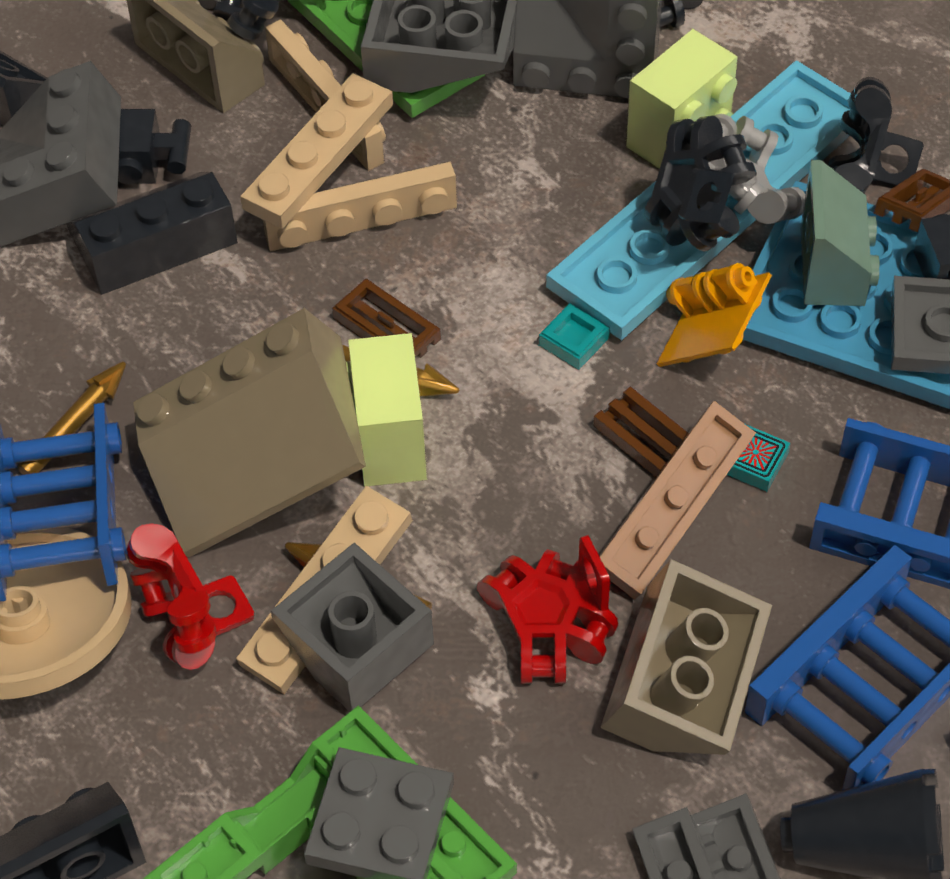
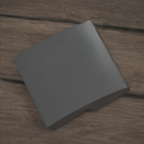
[632,793,781,879]

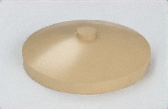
[0,527,132,700]

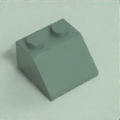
[800,160,880,306]

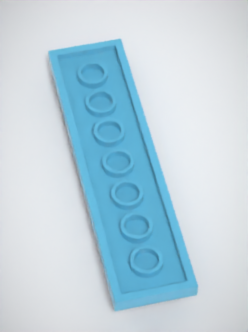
[546,60,851,340]

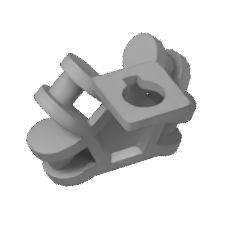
[708,114,805,224]

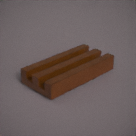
[874,169,950,233]
[332,278,441,358]
[593,386,688,477]

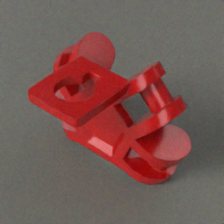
[126,523,255,670]
[477,535,619,684]

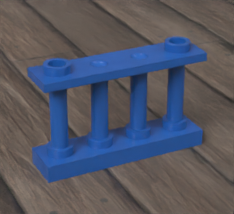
[0,403,127,602]
[809,418,950,589]
[745,545,950,790]

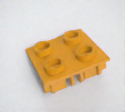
[657,263,772,367]

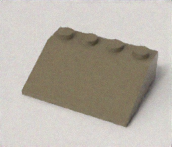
[133,308,366,558]

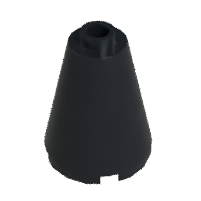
[780,768,944,879]

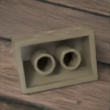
[126,0,265,114]
[601,559,772,755]

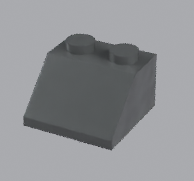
[271,542,434,712]

